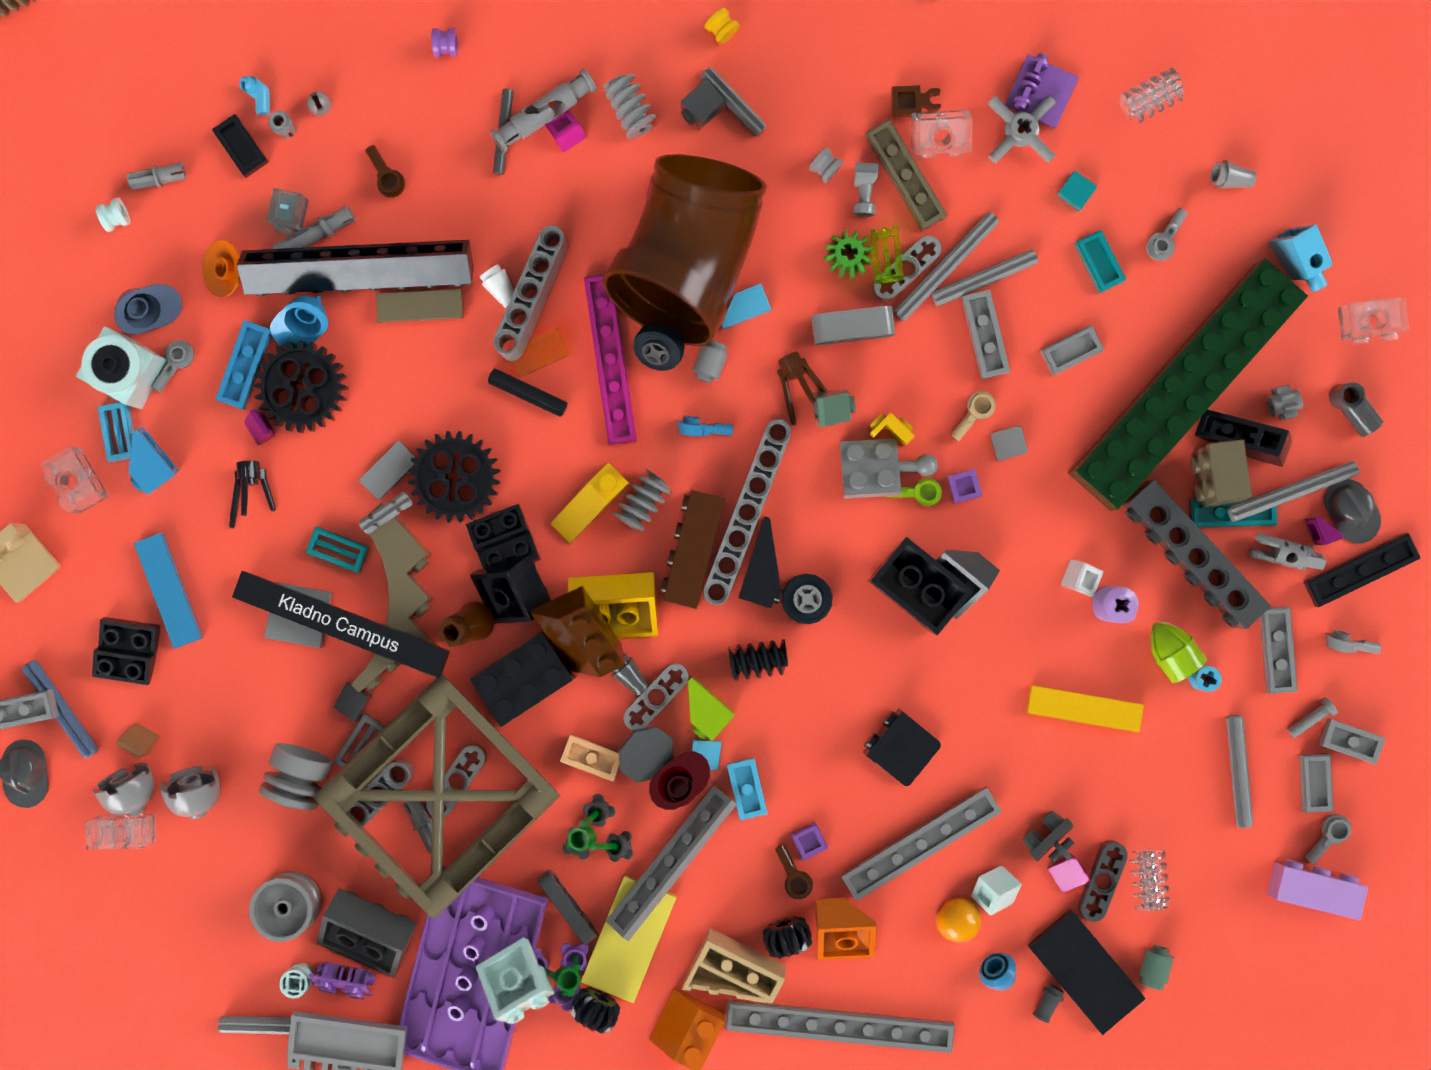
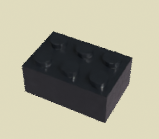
[470,631,576,727]

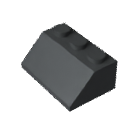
[317,889,417,978]

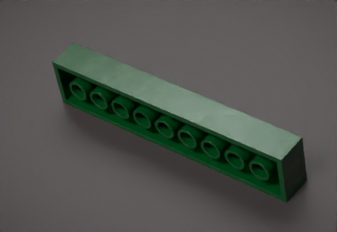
[1068,258,1308,511]

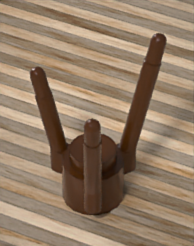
[777,351,828,426]

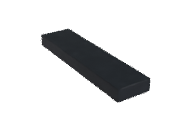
[1303,533,1421,607]

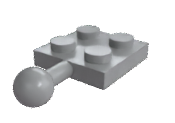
[839,438,938,499]

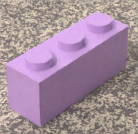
[1267,859,1369,921]

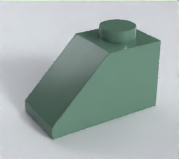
[812,389,855,427]

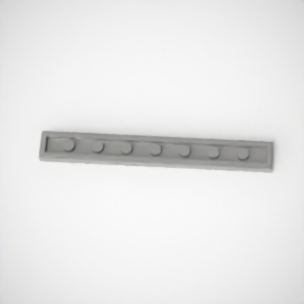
[725,999,955,1053]

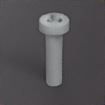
[1287,697,1338,739]

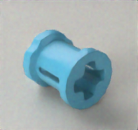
[1188,665,1222,692]

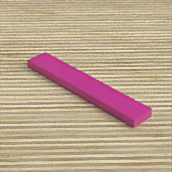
[584,274,637,445]

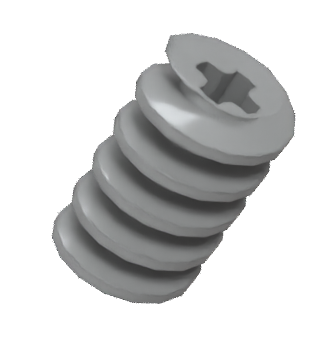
[602,73,656,139]
[612,468,672,531]

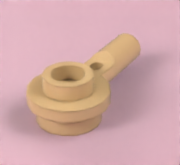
[950,391,996,442]

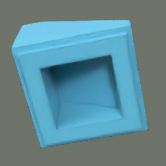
[692,738,722,770]

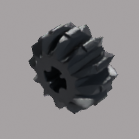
[763,916,812,959]
[570,987,621,1034]

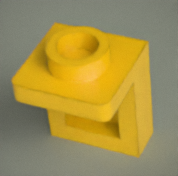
[868,412,915,446]

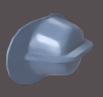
[114,284,182,335]

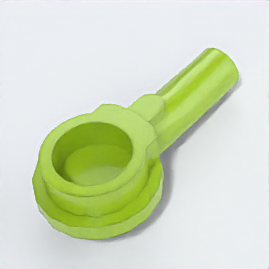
[885,478,942,506]

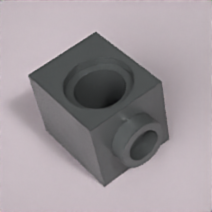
[681,79,725,130]

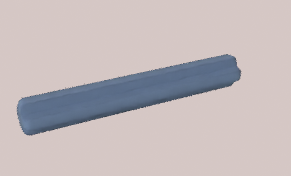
[22,660,98,758]

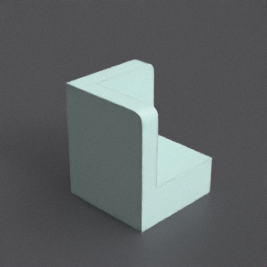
[971,866,1022,916]

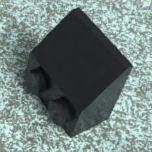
[470,555,551,624]

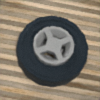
[781,573,833,624]

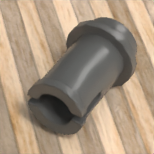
[1032,983,1064,1023]

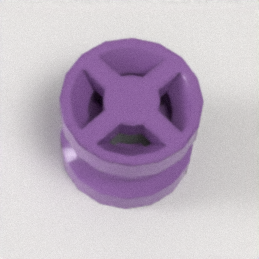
[431,27,459,57]

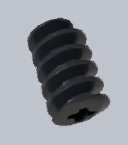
[728,639,788,681]

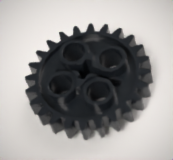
[253,340,349,433]
[408,431,501,523]

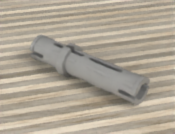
[272,205,356,249]

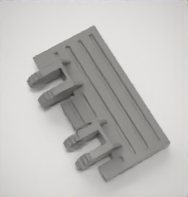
[287,1011,408,1070]

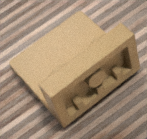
[0,523,61,603]

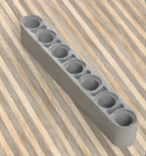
[704,419,791,605]

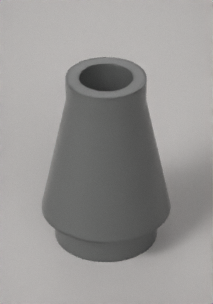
[611,653,649,696]

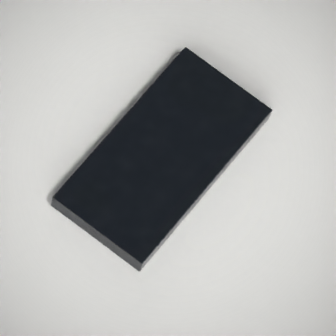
[1027,909,1146,1035]

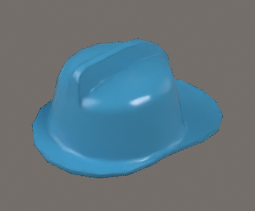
[270,295,329,348]

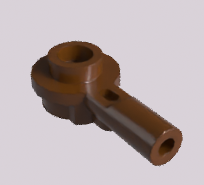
[365,145,405,198]
[775,844,813,899]

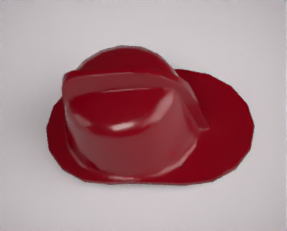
[649,751,710,810]

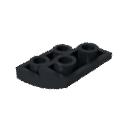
[466,504,541,568]
[92,617,160,685]

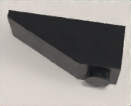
[1195,409,1292,467]
[738,516,783,608]

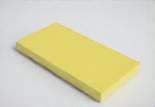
[581,874,677,1004]

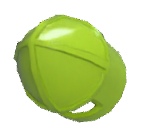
[1150,622,1207,683]

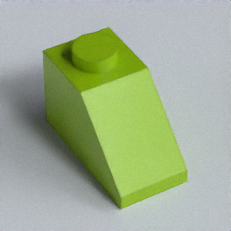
[688,676,735,741]

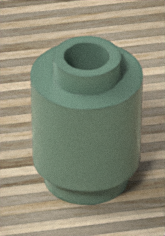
[1139,945,1175,990]

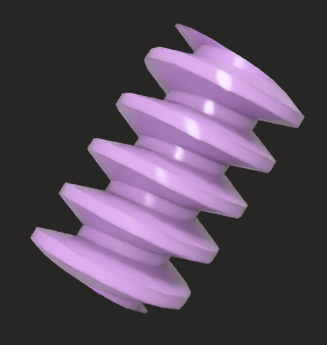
[1092,586,1139,624]

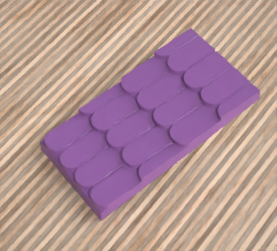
[399,866,548,1070]

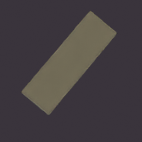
[376,289,464,323]

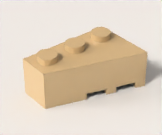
[682,928,786,1004]

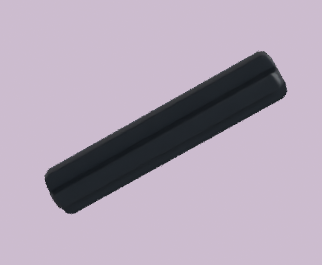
[488,369,568,417]

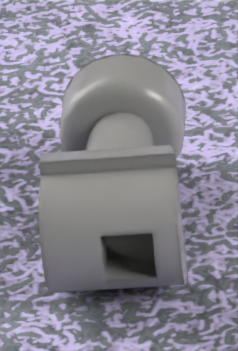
[853,162,879,217]

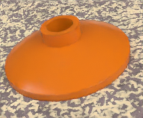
[202,240,240,297]

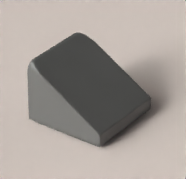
[333,682,372,722]

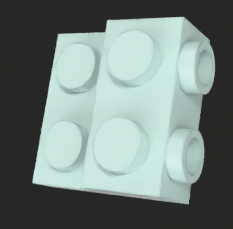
[476,938,554,1024]

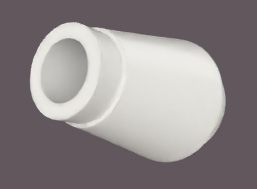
[480,264,514,308]

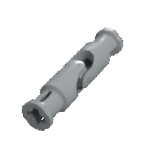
[490,69,597,153]

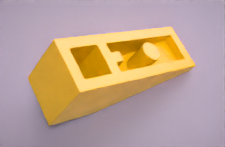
[550,462,630,544]

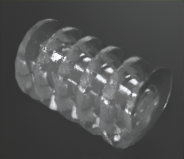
[1119,67,1185,123]
[1129,848,1171,911]

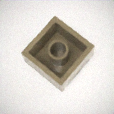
[1190,440,1252,508]

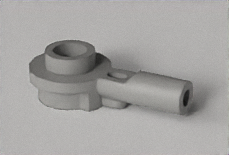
[1146,208,1188,261]
[151,340,194,393]
[1325,629,1381,654]
[1304,814,1351,865]

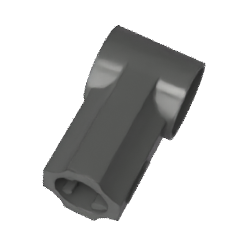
[1329,382,1384,437]

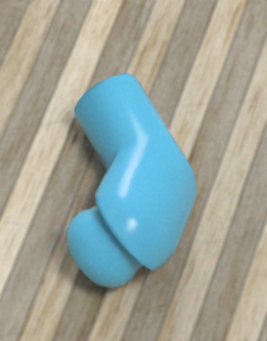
[239,76,270,116]

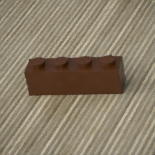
[660,490,725,609]

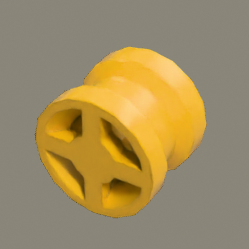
[705,8,740,45]

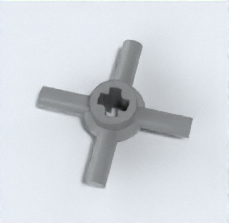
[988,95,1056,164]

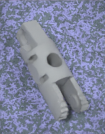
[1249,533,1327,571]

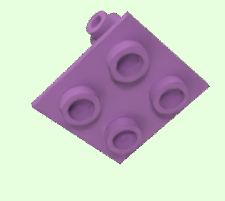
[1005,53,1079,129]
[308,961,376,1000]

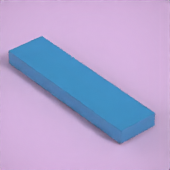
[134,533,203,649]

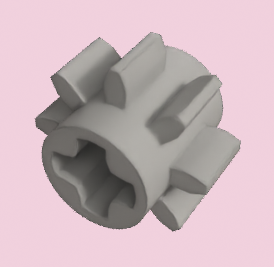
[1266,384,1303,421]

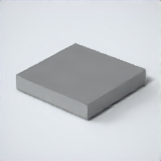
[264,582,333,648]

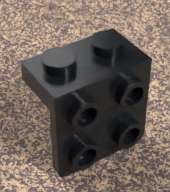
[863,708,941,786]

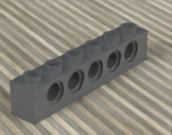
[1123,480,1271,629]

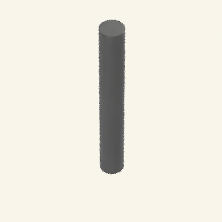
[493,89,514,175]

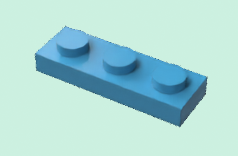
[215,320,272,410]

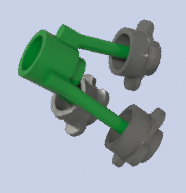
[563,794,633,862]

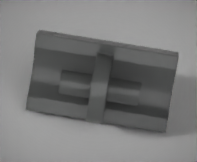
[1023,811,1074,862]

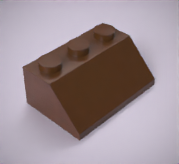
[531,586,625,678]

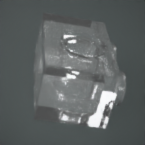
[911,110,973,158]
[1338,297,1409,345]
[40,446,109,514]

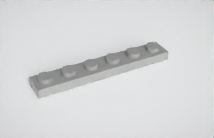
[606,785,737,941]
[841,786,1002,901]

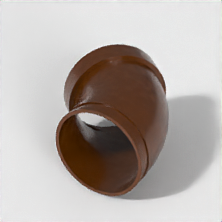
[602,154,767,346]

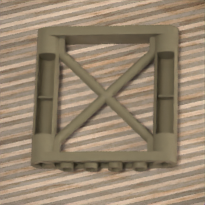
[313,674,561,919]

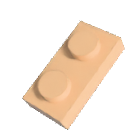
[560,734,619,782]

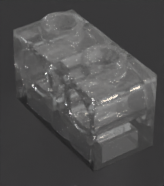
[85,814,156,850]

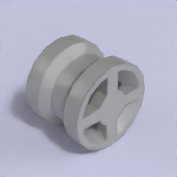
[808,147,844,184]

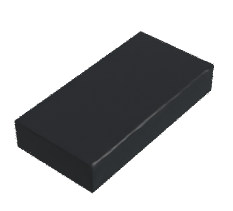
[212,114,269,178]

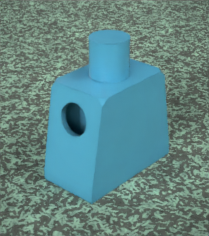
[1268,224,1333,292]

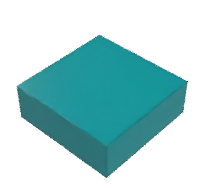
[1057,171,1098,211]

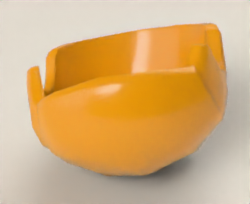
[935,898,981,943]

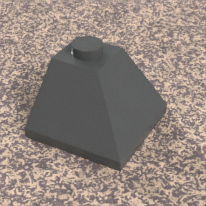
[936,549,1000,619]

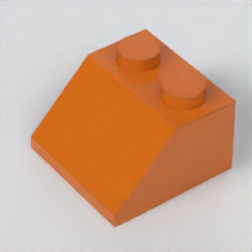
[649,987,725,1070]

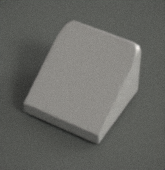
[990,425,1028,461]

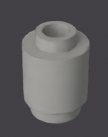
[692,340,728,384]

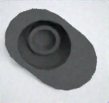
[1324,479,1381,544]
[0,740,48,808]

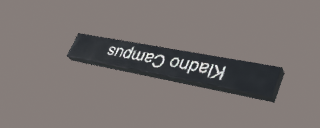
[232,571,450,678]

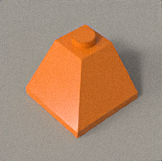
[815,897,876,960]

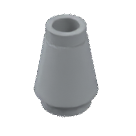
[1210,160,1257,189]

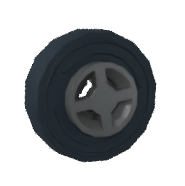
[633,323,685,371]

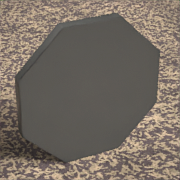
[619,726,674,783]

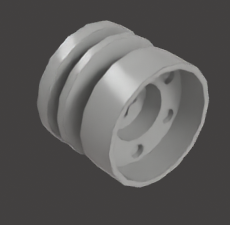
[259,743,333,810]

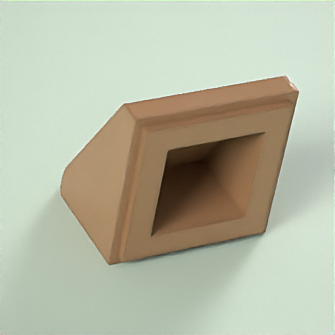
[115,723,159,757]

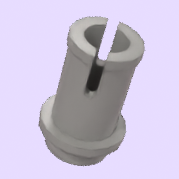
[268,111,296,139]

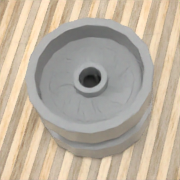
[249,871,322,942]

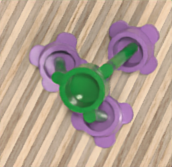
[534,943,589,1011]

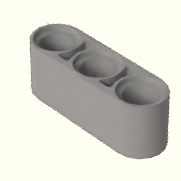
[811,306,896,345]
[348,759,415,826]

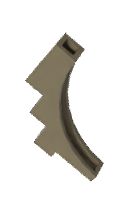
[351,503,435,693]

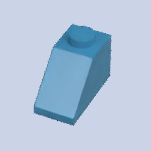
[128,426,179,495]

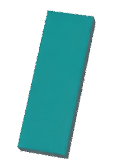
[1189,498,1278,528]

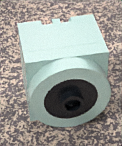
[76,326,168,409]

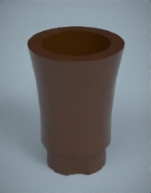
[438,602,494,647]

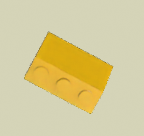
[568,572,658,639]

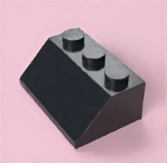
[867,537,973,636]

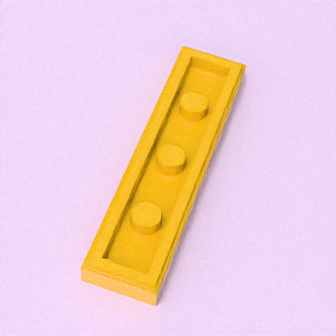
[1025,685,1144,733]

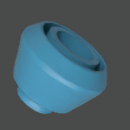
[979,952,1016,991]

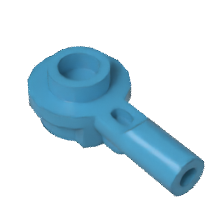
[677,415,733,436]

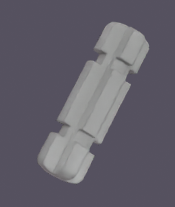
[359,492,413,534]

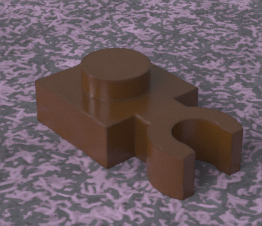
[891,85,941,118]

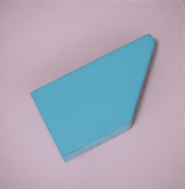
[721,283,771,330]

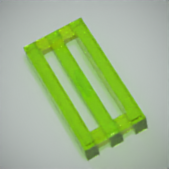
[870,225,904,284]

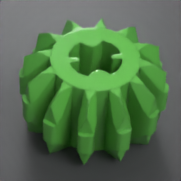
[824,230,873,279]

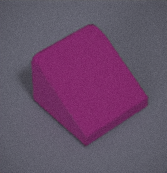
[244,409,276,445]
[1305,517,1345,545]

